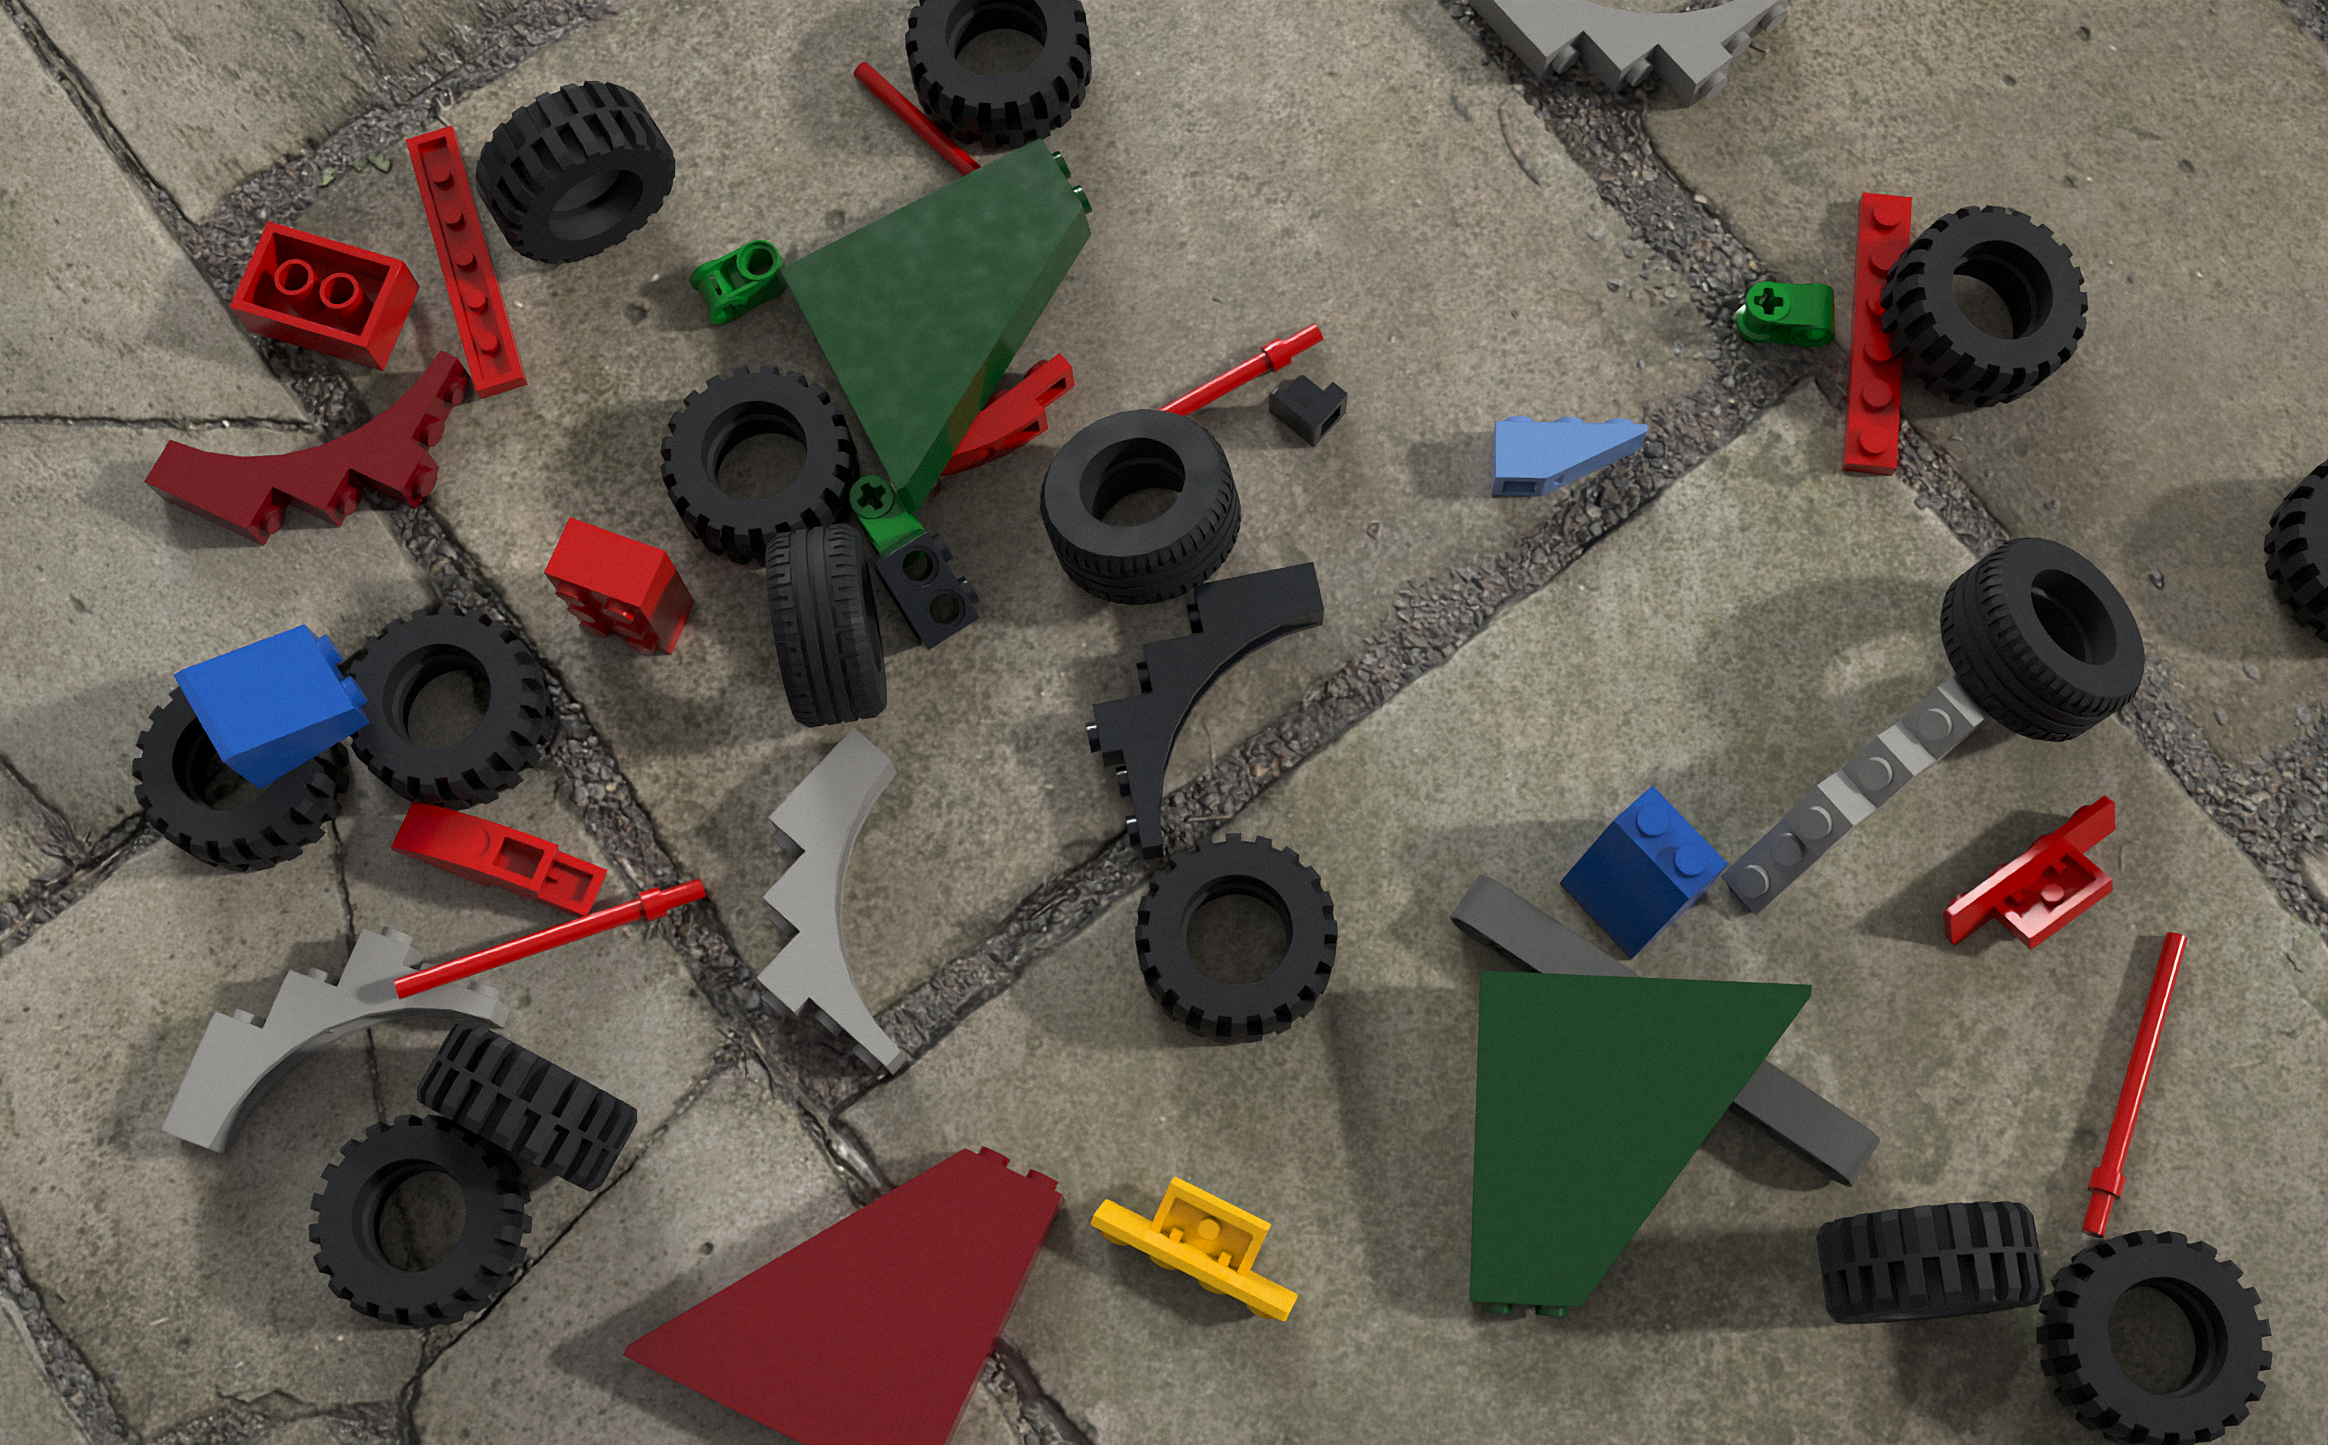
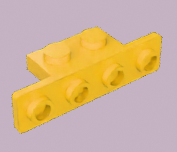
[1090,1176,1298,1322]

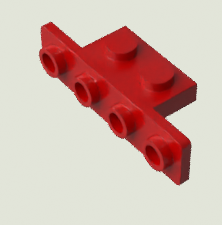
[1943,795,2115,950]

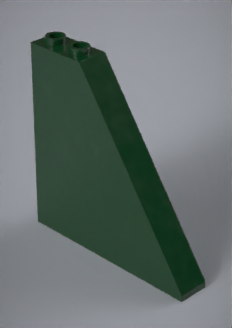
[780,137,1092,515]
[1469,970,1812,1317]

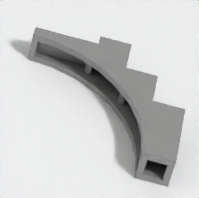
[1468,0,1789,108]
[1721,675,1992,915]
[757,727,907,1075]
[160,926,511,1155]

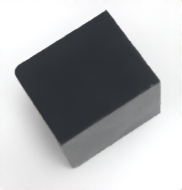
[1269,375,1348,447]

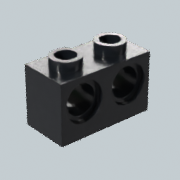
[868,528,980,650]

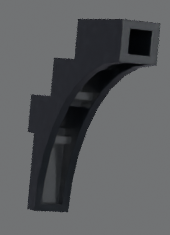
[1085,562,1324,860]

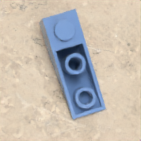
[1491,416,1647,496]

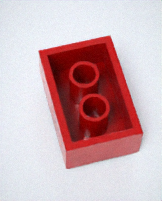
[229,221,420,371]
[544,517,695,655]

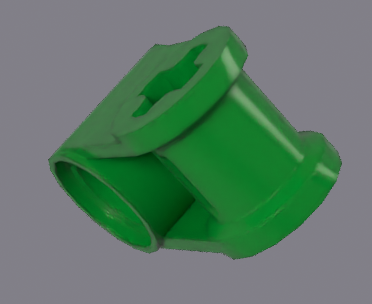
[689,240,788,325]
[1735,281,1835,348]
[849,475,924,569]

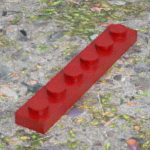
[406,126,528,399]
[1842,192,1912,476]

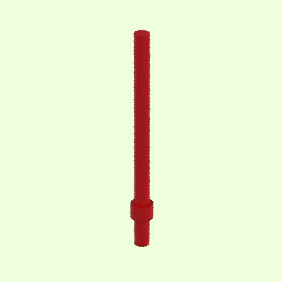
[854,62,981,176]
[1157,323,1323,417]
[393,878,706,1000]
[2081,932,2188,1238]

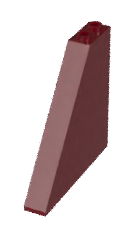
[623,1146,1065,1445]

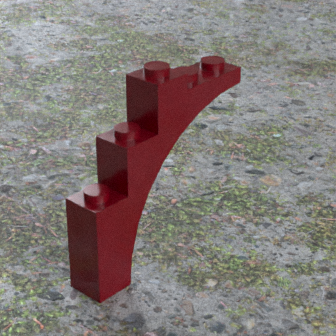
[144,350,471,546]

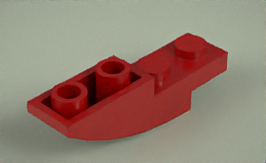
[939,353,1075,477]
[391,801,607,918]

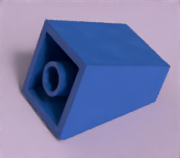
[173,624,370,789]
[1560,785,1728,960]

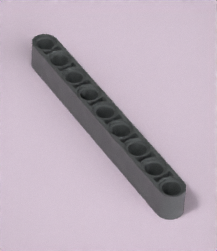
[1450,875,1880,1187]

